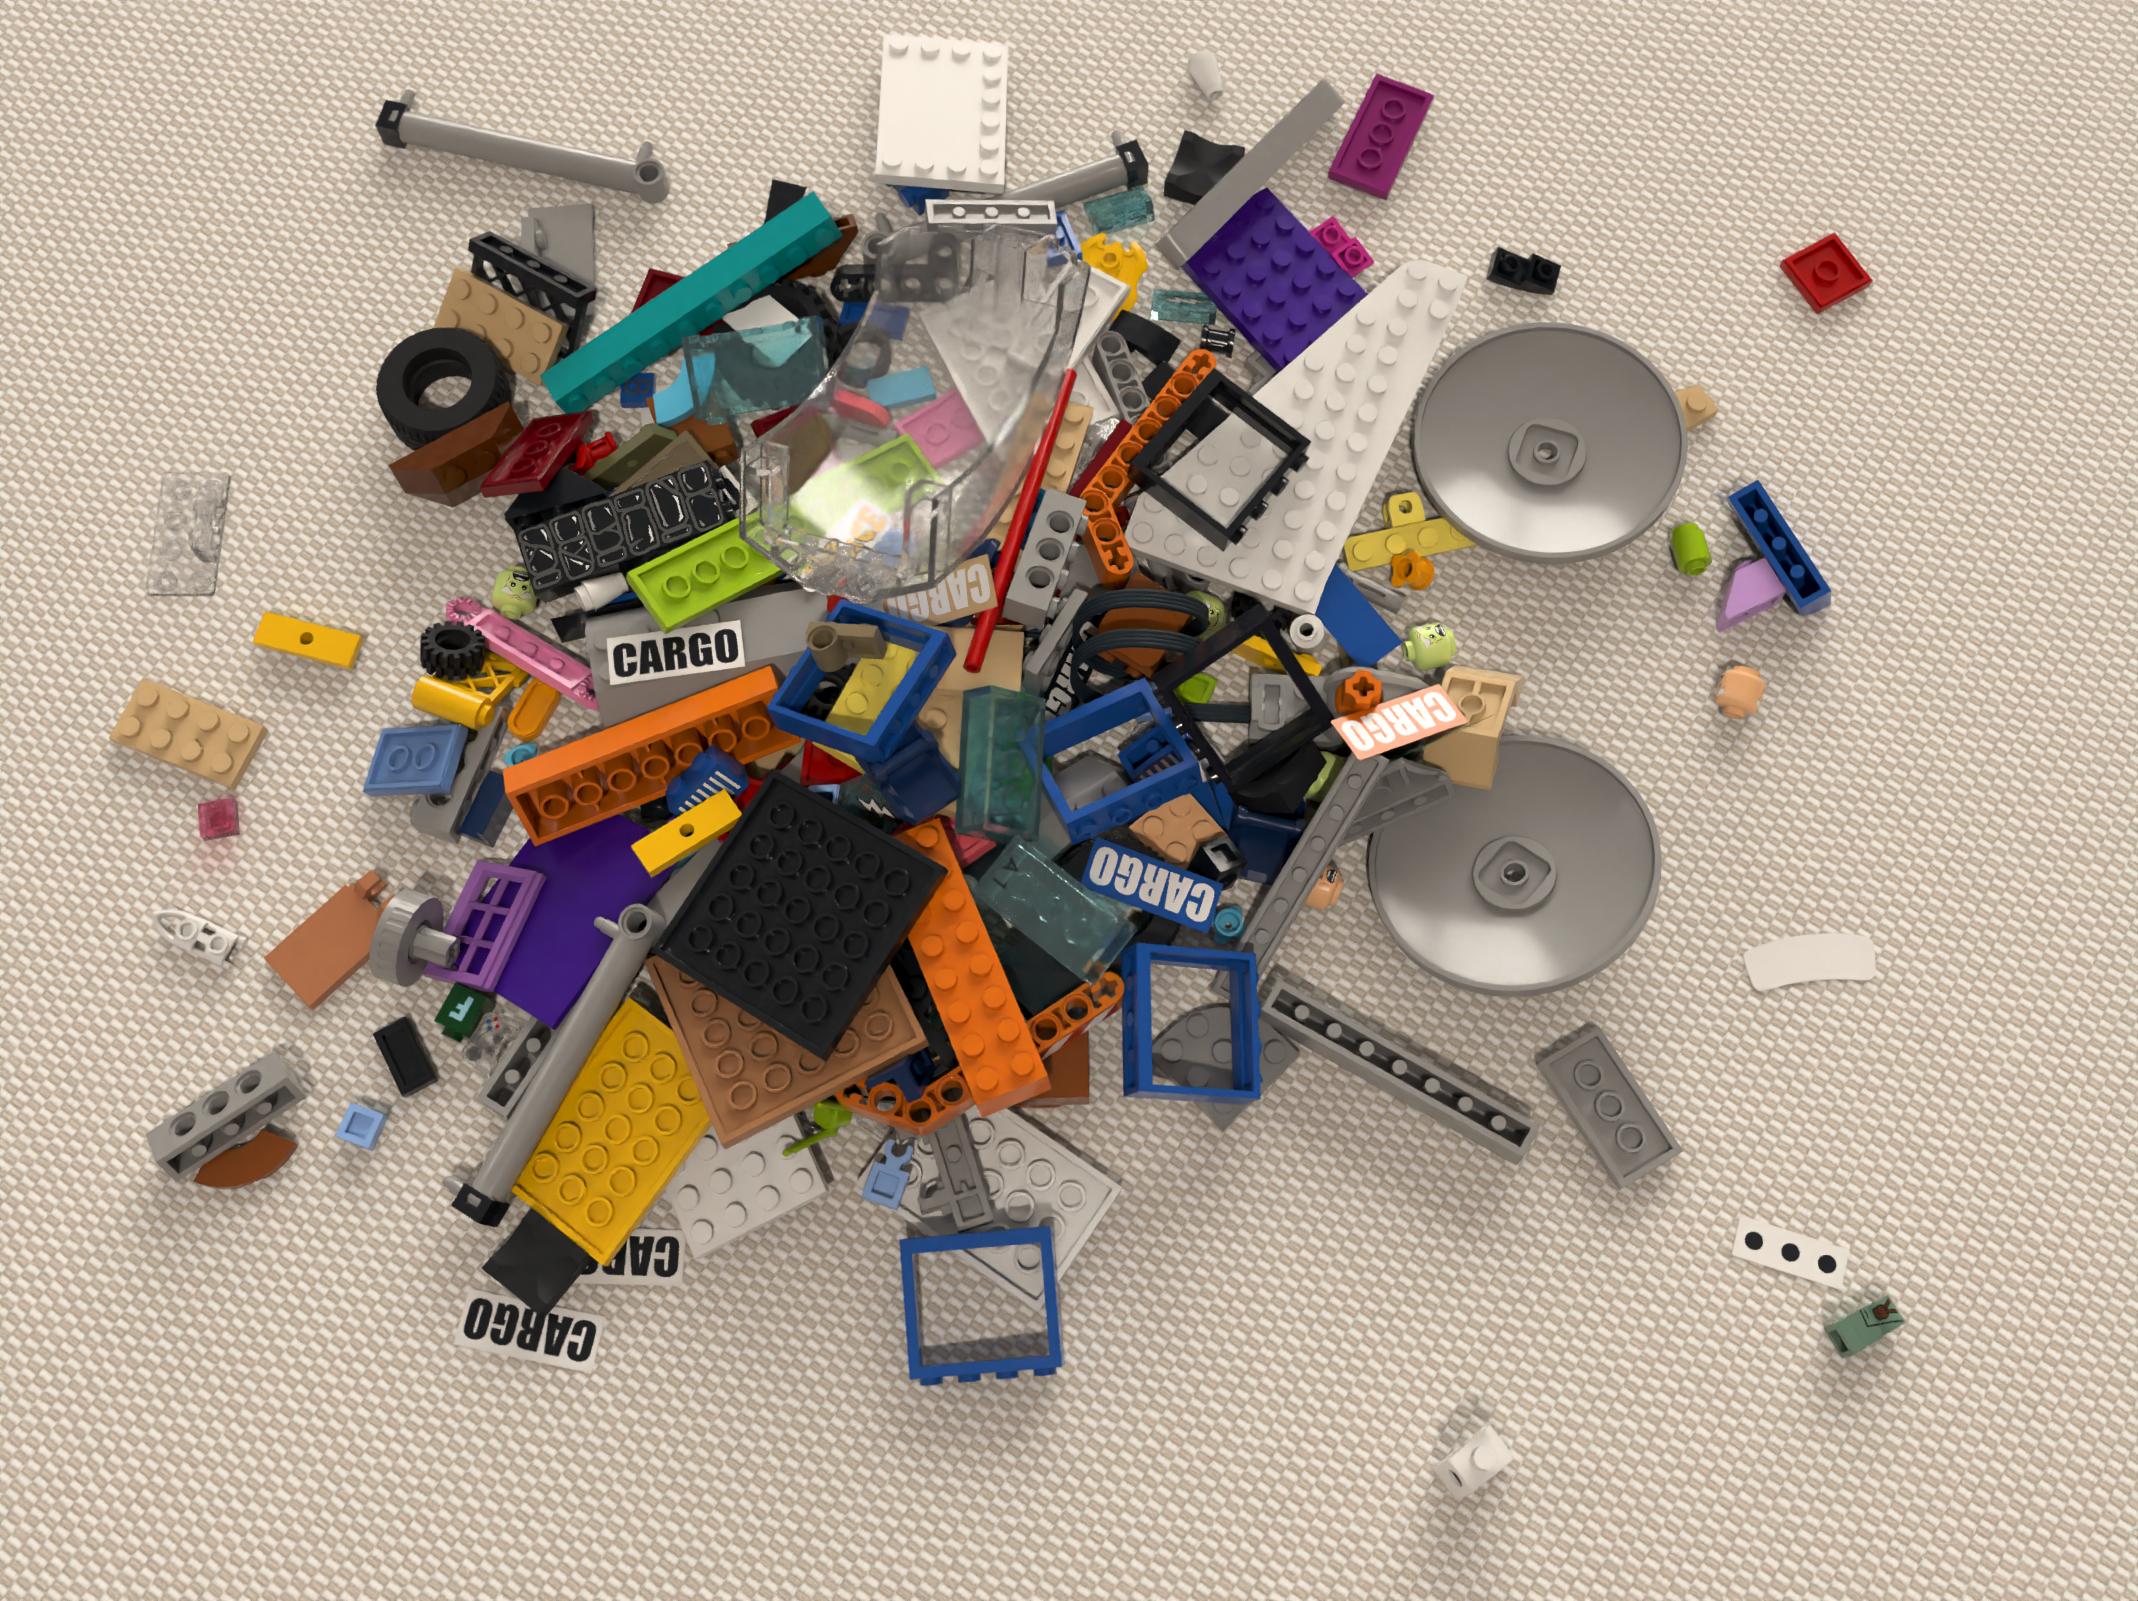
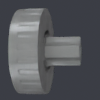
[369,889,461,987]

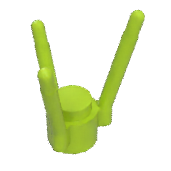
[782,1099,852,1157]

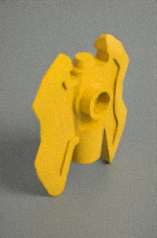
[1080,233,1149,322]

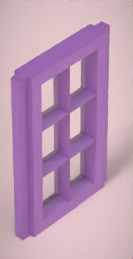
[422,861,547,992]

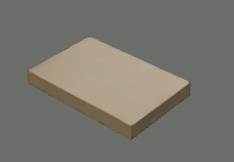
[915,625,1024,700]

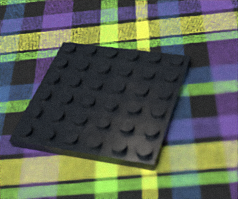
[651,768,949,1062]

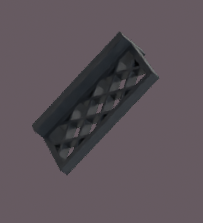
[468,231,597,359]

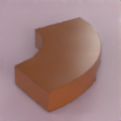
[193,1129,298,1189]

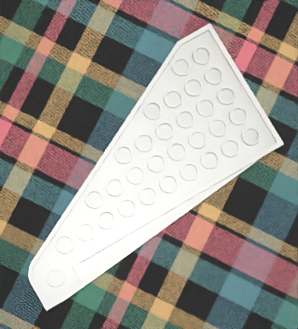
[1124,260,1468,615]

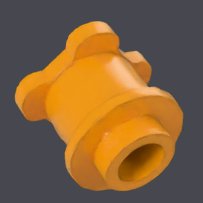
[1391,551,1435,591]

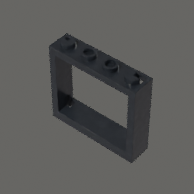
[1126,368,1311,552]
[1151,604,1335,794]

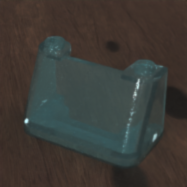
[681,315,832,426]

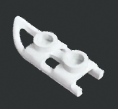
[151,910,248,970]

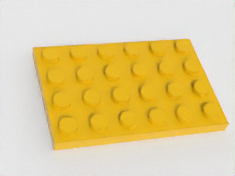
[511,997,713,1266]

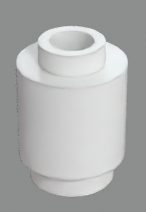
[1290,614,1326,654]

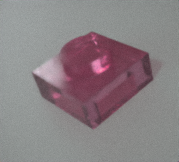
[198,798,240,841]

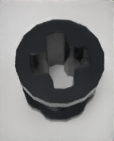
[1200,325,1236,358]

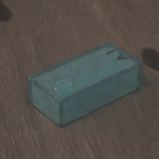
[955,685,1046,845]
[971,834,1138,987]

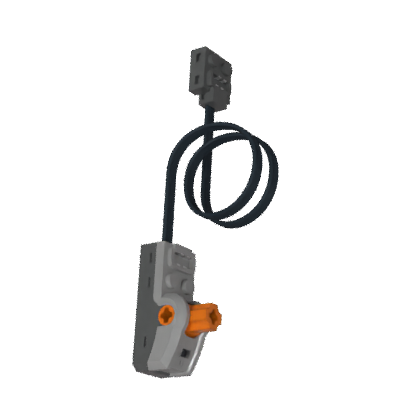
[1024,589,1428,760]

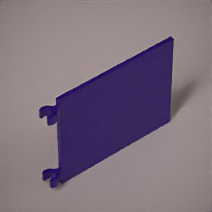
[452,814,693,1030]

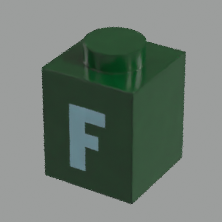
[434,982,496,1044]

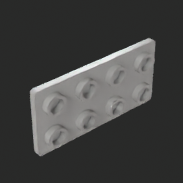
[521,204,596,320]

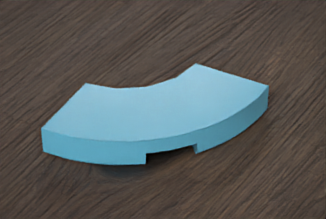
[653,354,717,428]

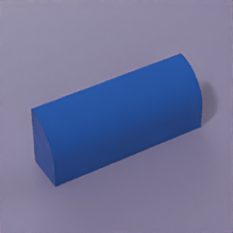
[1728,480,1831,616]

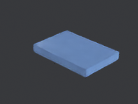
[362,724,469,797]

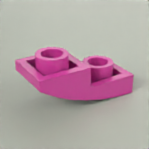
[1309,216,1374,278]

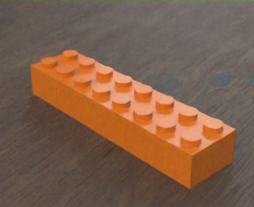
[503,665,801,847]
[892,818,1051,1118]

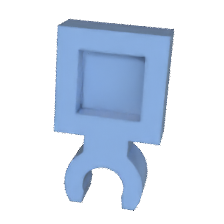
[861,1139,914,1211]

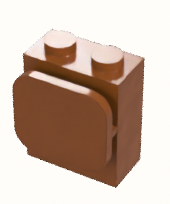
[646,389,739,468]
[1096,571,1194,682]
[1012,1027,1089,1108]

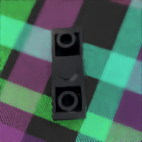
[504,467,609,532]

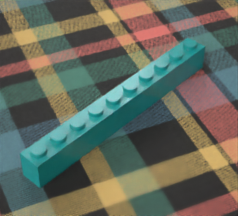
[540,191,843,414]

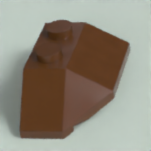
[727,214,859,285]
[388,401,524,508]

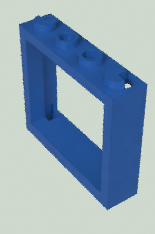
[766,599,957,764]
[1016,678,1203,845]
[1121,943,1263,1105]
[899,1226,1065,1386]

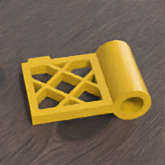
[411,650,529,731]

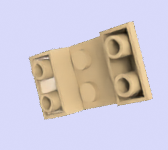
[1422,665,1525,791]

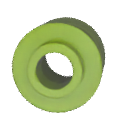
[1670,523,1712,576]

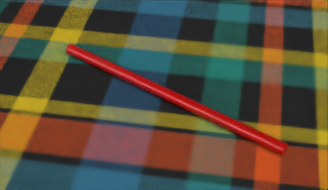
[963,368,1077,673]

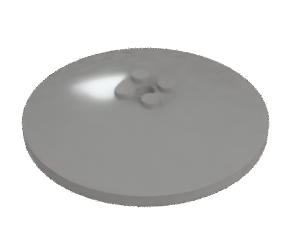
[1414,322,1688,564]
[1369,735,1662,997]

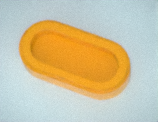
[507,678,562,742]

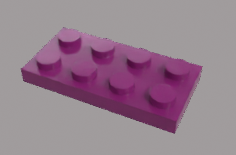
[1328,73,1435,200]

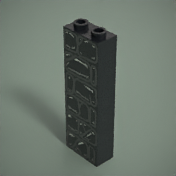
[514,460,737,603]

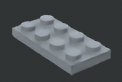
[1536,1027,1683,1191]

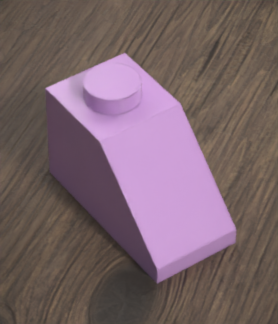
[1716,558,1787,633]

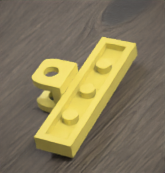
[1342,492,1477,572]

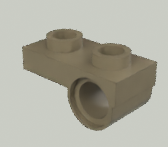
[806,621,887,672]

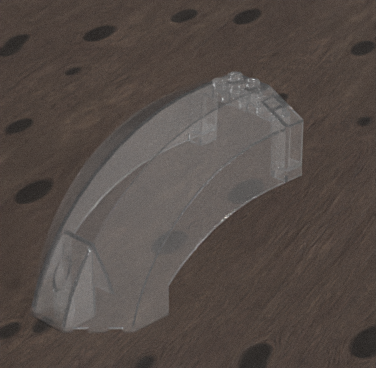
[739,222,1091,604]

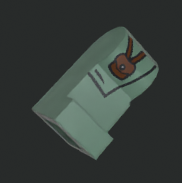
[1823,1295,1906,1358]

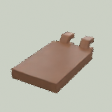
[264,870,395,1010]

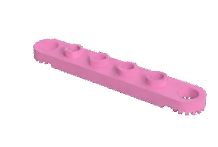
[446,597,599,710]

